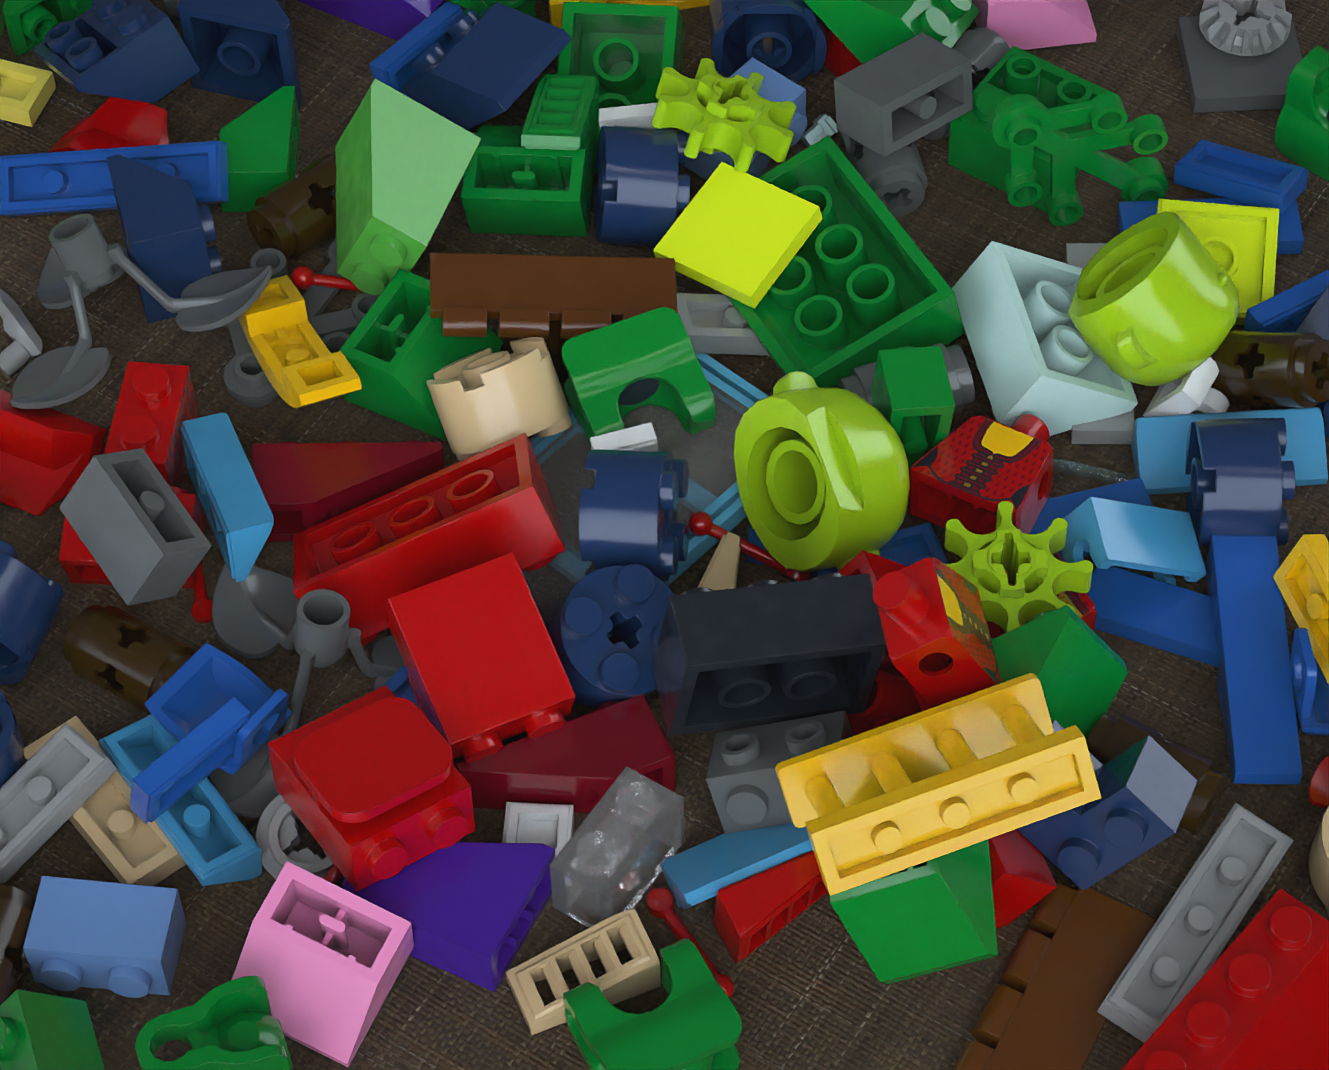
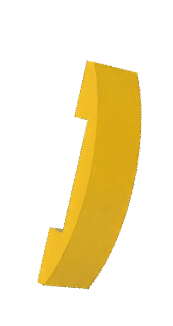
[238,275,362,408]

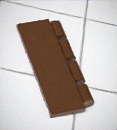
[429,253,678,339]
[953,883,1156,1070]

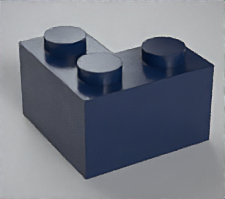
[1017,720,1198,891]

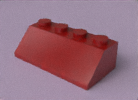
[293,433,566,649]

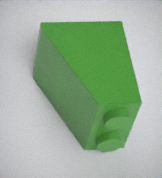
[335,78,482,295]

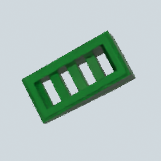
[521,74,599,150]

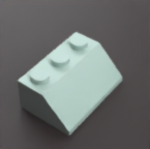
[952,241,1138,436]

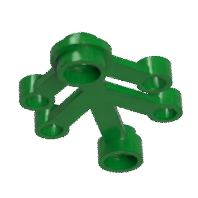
[991,93,1168,227]

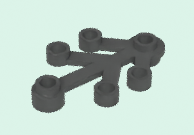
[223,237,380,408]

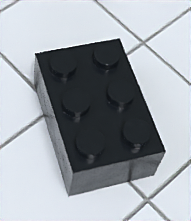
[652,573,887,736]

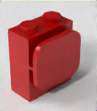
[386,552,576,763]
[268,685,476,892]

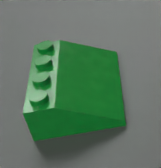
[726,135,965,388]

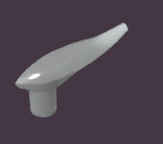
[0,288,43,378]

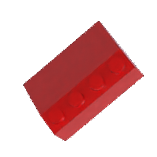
[1121,888,1329,1070]

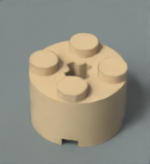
[426,337,572,461]

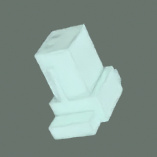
[801,114,838,147]

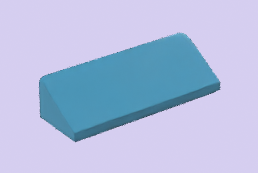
[1131,407,1328,495]
[180,413,274,582]
[99,714,262,886]
[661,823,813,910]

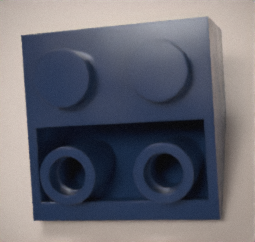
[32,0,201,103]

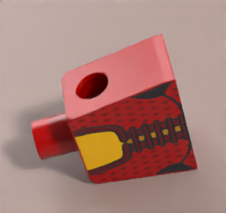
[910,414,1053,535]
[873,557,1002,708]

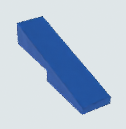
[1205,535,1303,785]

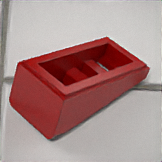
[713,850,828,963]

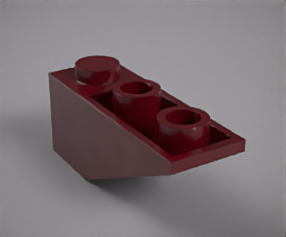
[251,440,445,542]
[456,695,676,815]

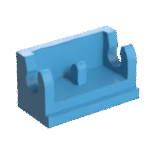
[1062,497,1207,586]

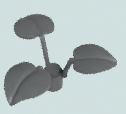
[10,214,273,409]
[209,563,405,818]

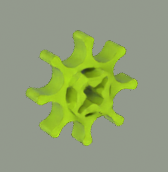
[651,58,796,173]
[944,501,1093,633]

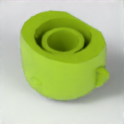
[1068,211,1239,386]
[734,371,910,572]

